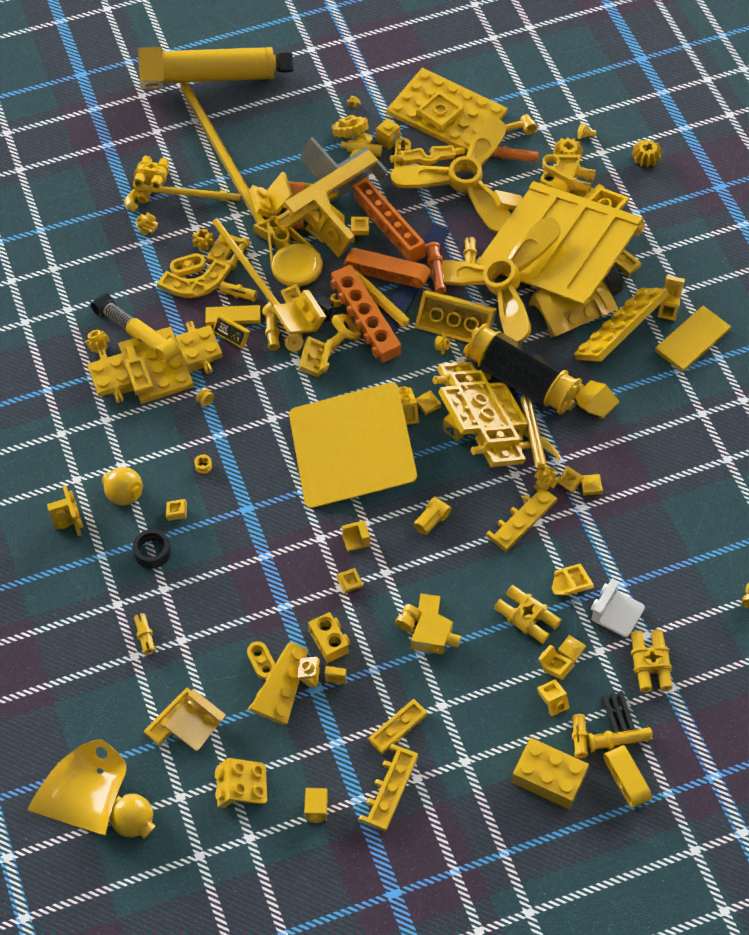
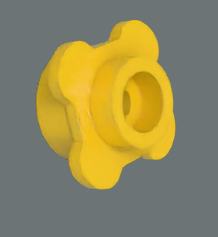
[435,333,450,355]

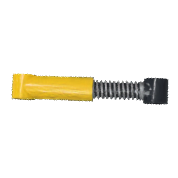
[90,293,181,363]

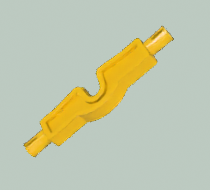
[390,145,465,165]

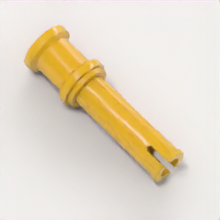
[587,727,653,752]

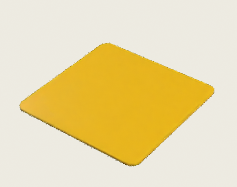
[289,382,417,508]

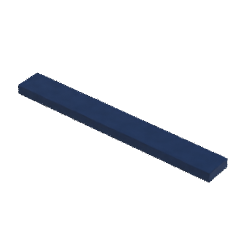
[384,224,449,334]

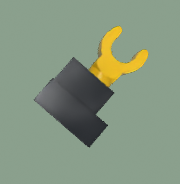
[315,293,342,322]

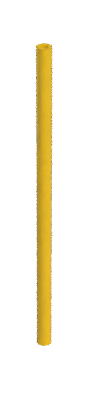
[212,218,303,337]

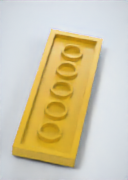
[574,287,670,362]

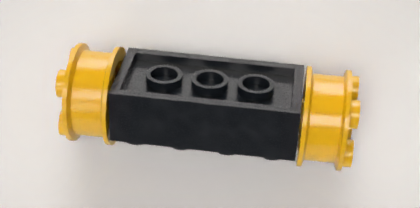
[463,323,584,415]

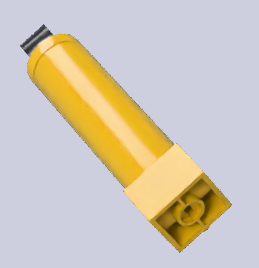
[138,47,294,89]

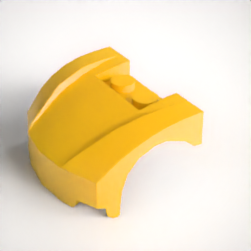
[529,281,618,338]

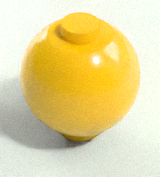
[102,467,143,506]
[110,794,156,839]

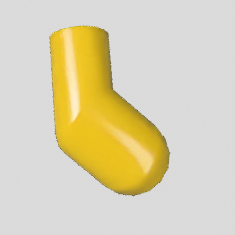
[124,189,139,212]

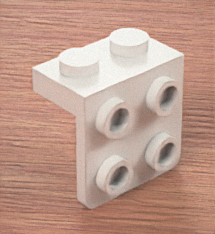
[591,578,645,637]

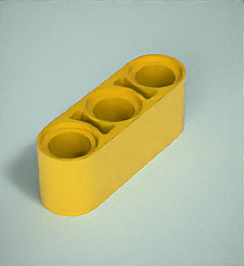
[603,745,652,808]

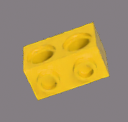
[308,612,350,664]

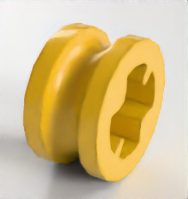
[196,388,215,407]
[194,454,212,474]

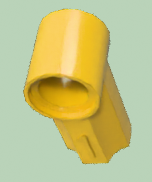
[414,496,452,535]

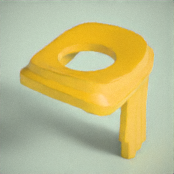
[331,314,361,352]

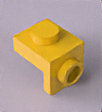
[538,645,575,680]
[297,657,320,688]

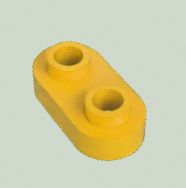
[170,253,206,277]
[247,642,275,680]

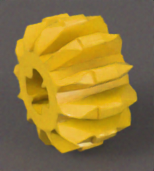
[553,137,583,156]
[632,138,662,168]

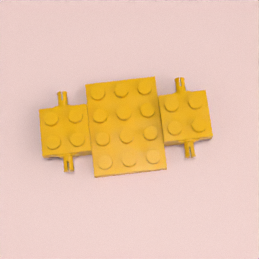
[87,321,223,404]
[433,362,530,467]

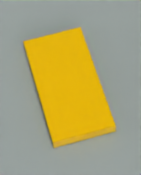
[655,306,731,373]

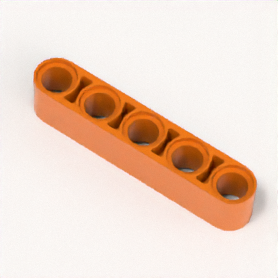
[343,248,431,288]

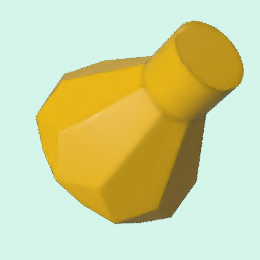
[577,123,596,139]

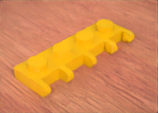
[485,484,557,552]
[358,744,418,832]

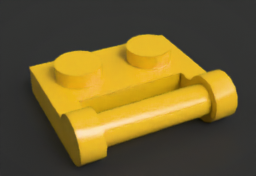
[206,234,250,271]

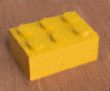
[511,737,589,810]

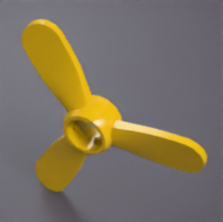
[390,117,511,233]
[430,217,561,343]

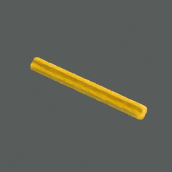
[354,269,410,327]
[521,394,546,469]

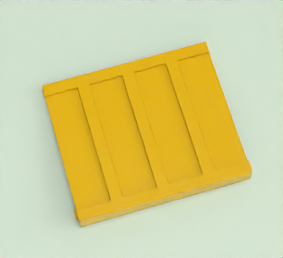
[476,181,645,307]

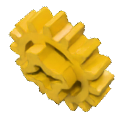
[331,115,369,139]

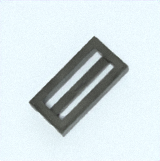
[602,691,635,733]

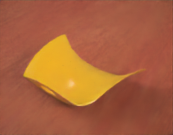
[27,739,126,835]

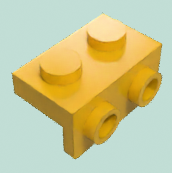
[298,336,333,378]

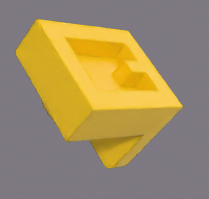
[537,679,569,716]

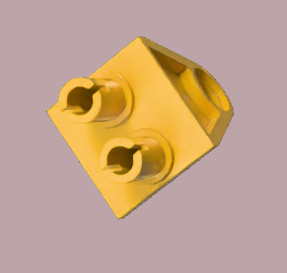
[540,154,596,194]

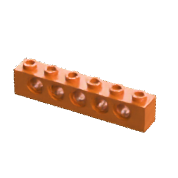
[352,178,426,262]
[330,264,401,363]

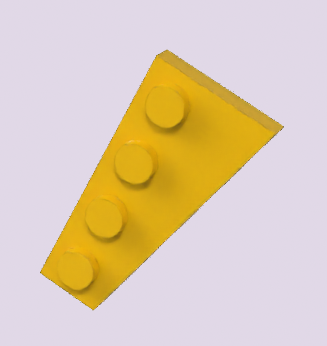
[248,642,308,726]

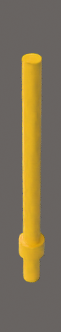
[135,184,241,201]

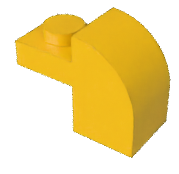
[658,275,685,321]

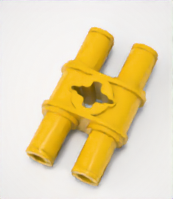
[133,156,169,191]
[494,585,562,644]
[631,629,673,692]

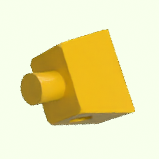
[411,607,462,654]

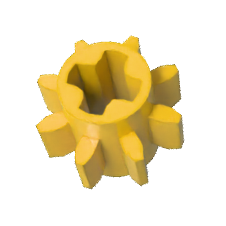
[136,212,158,236]
[192,229,214,251]
[85,330,110,353]
[534,466,559,490]

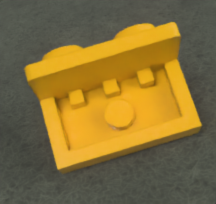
[47,485,83,536]

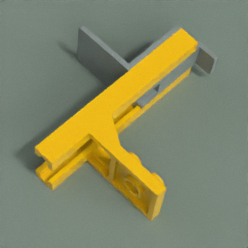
[275,137,388,258]

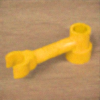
[505,114,538,135]

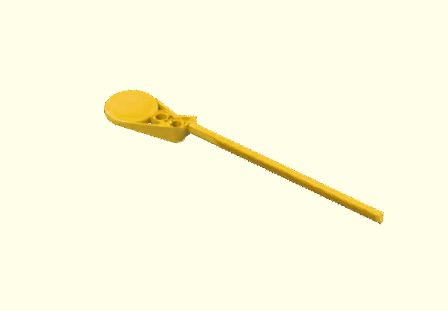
[180,83,323,287]

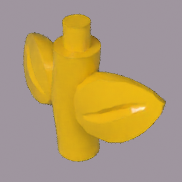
[341,133,383,157]

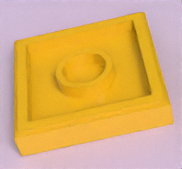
[416,91,464,131]

